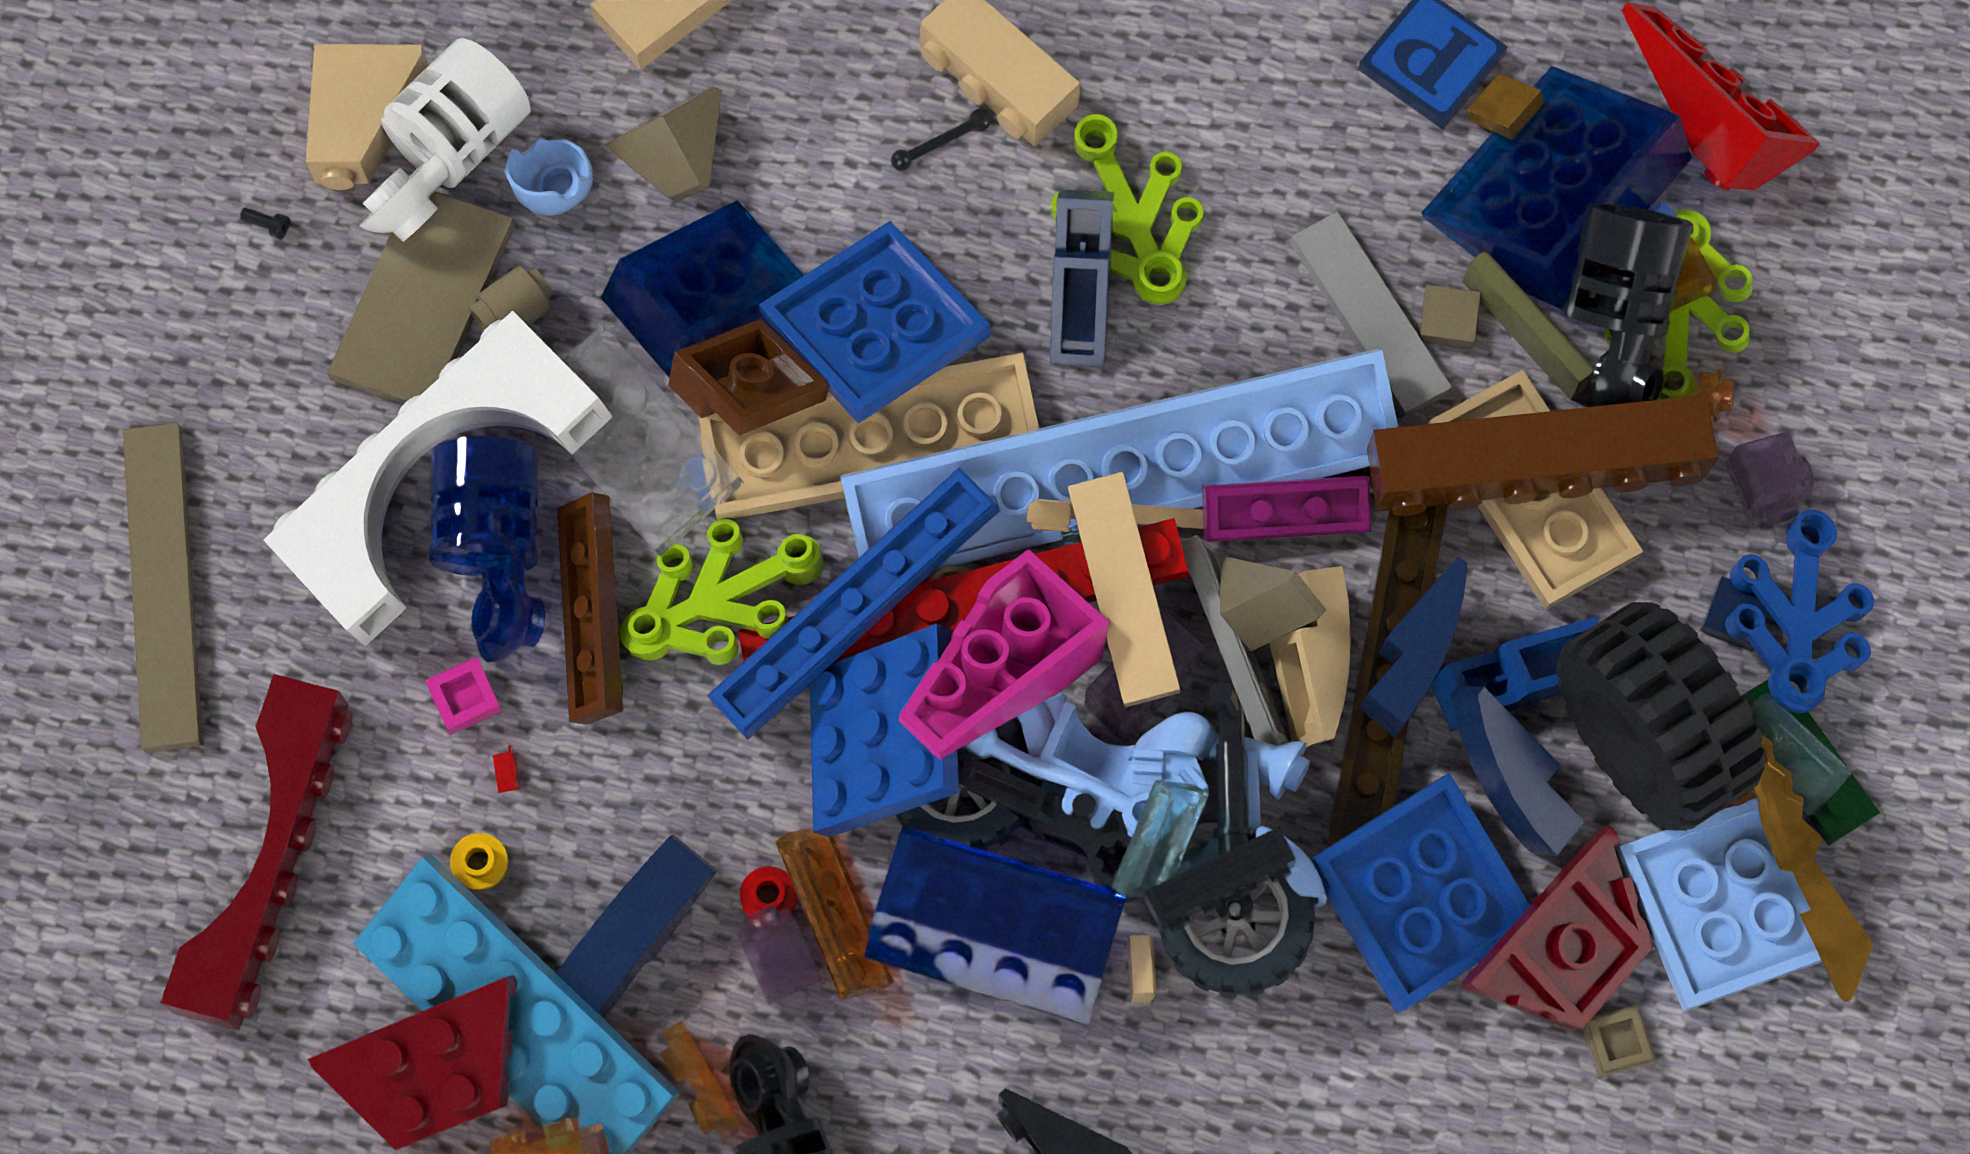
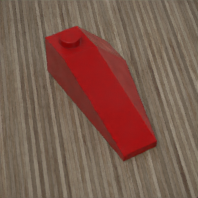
[1621,2,1820,191]

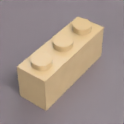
[919,0,1080,147]

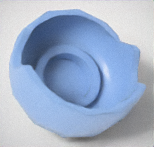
[504,137,594,216]

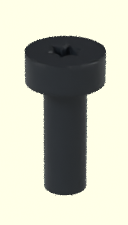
[240,207,291,240]

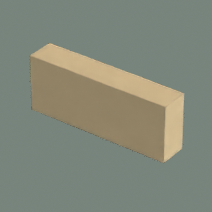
[590,0,732,71]

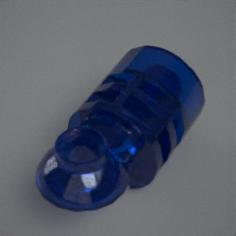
[429,436,546,663]

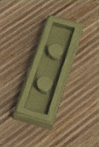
[1462,251,1594,400]

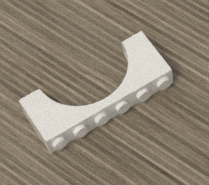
[263,311,613,646]

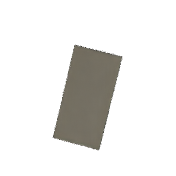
[327,191,516,405]

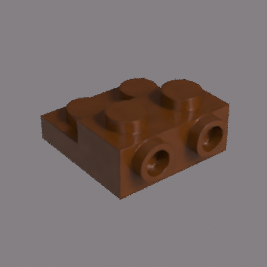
[668,319,830,436]

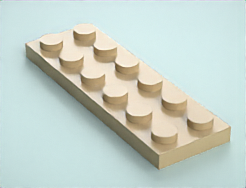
[698,353,1039,520]

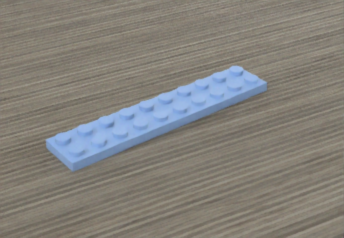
[840,349,1398,570]

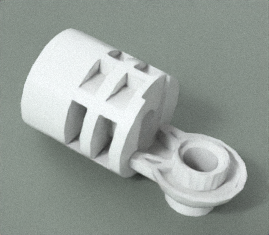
[359,38,531,242]

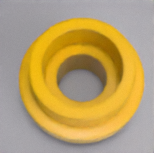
[450,833,508,891]

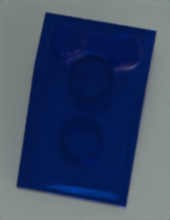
[600,200,804,377]

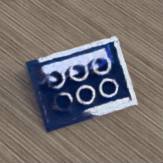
[1421,66,1692,310]

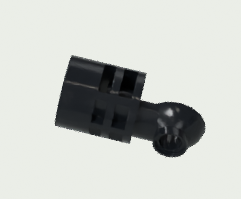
[1563,202,1693,407]
[729,1034,833,1154]

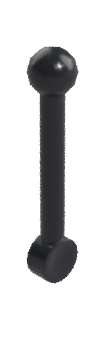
[891,109,991,171]

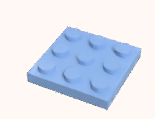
[1615,798,1822,1012]

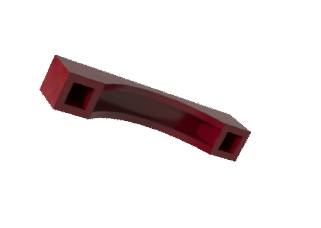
[160,674,352,1031]

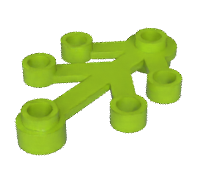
[1051,114,1204,305]
[1604,209,1753,400]
[620,519,824,665]

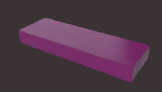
[1202,476,1372,542]

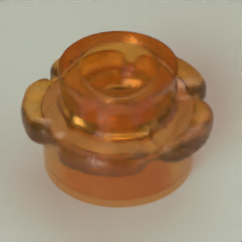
[1697,369,1735,423]

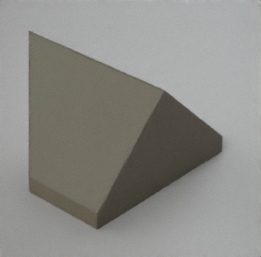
[604,86,722,201]

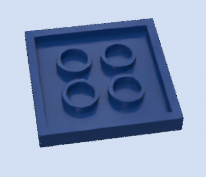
[759,221,991,424]
[810,623,959,837]
[1310,773,1530,1013]

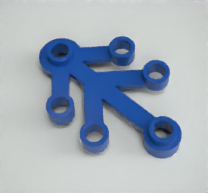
[1725,509,1874,713]

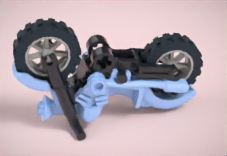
[895,681,1327,998]

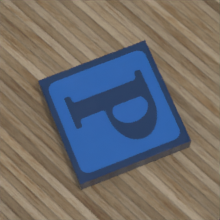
[1358,0,1508,130]

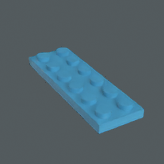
[353,855,681,1154]

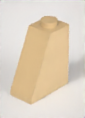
[306,44,429,190]

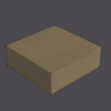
[1419,285,1481,349]
[1582,1005,1657,1078]

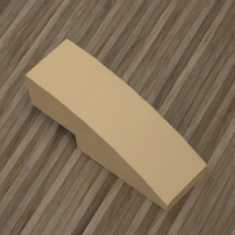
[1270,566,1351,748]

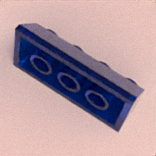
[864,826,1127,1026]

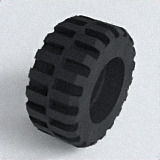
[1556,602,1766,831]

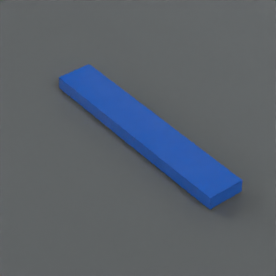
[707,467,999,740]

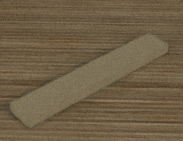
[123,423,203,753]

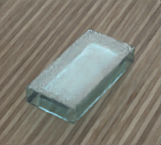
[1112,780,1209,898]

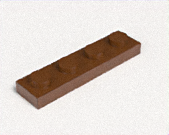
[557,492,623,724]

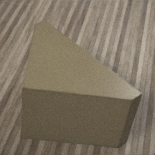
[1220,557,1326,652]

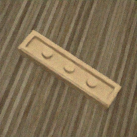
[1068,471,1181,708]

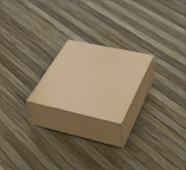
[1127,935,1156,1003]

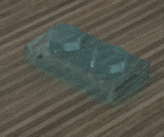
[1750,693,1853,816]

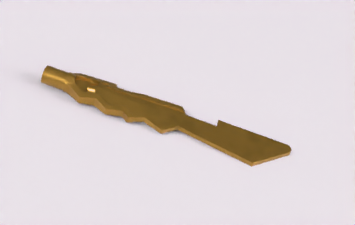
[1752,734,1874,1002]

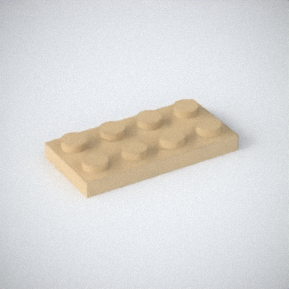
[1428,370,1643,611]

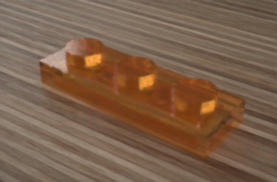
[775,828,895,1000]

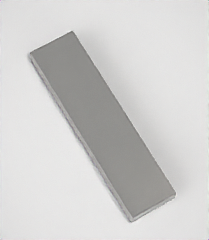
[1290,211,1452,419]
[1181,535,1290,746]

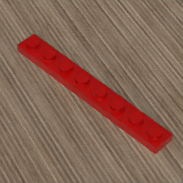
[737,518,1190,664]

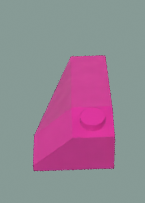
[899,549,1109,760]

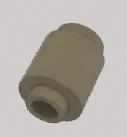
[468,265,553,332]

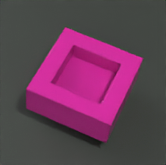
[425,657,503,736]

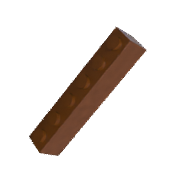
[1367,395,1719,516]

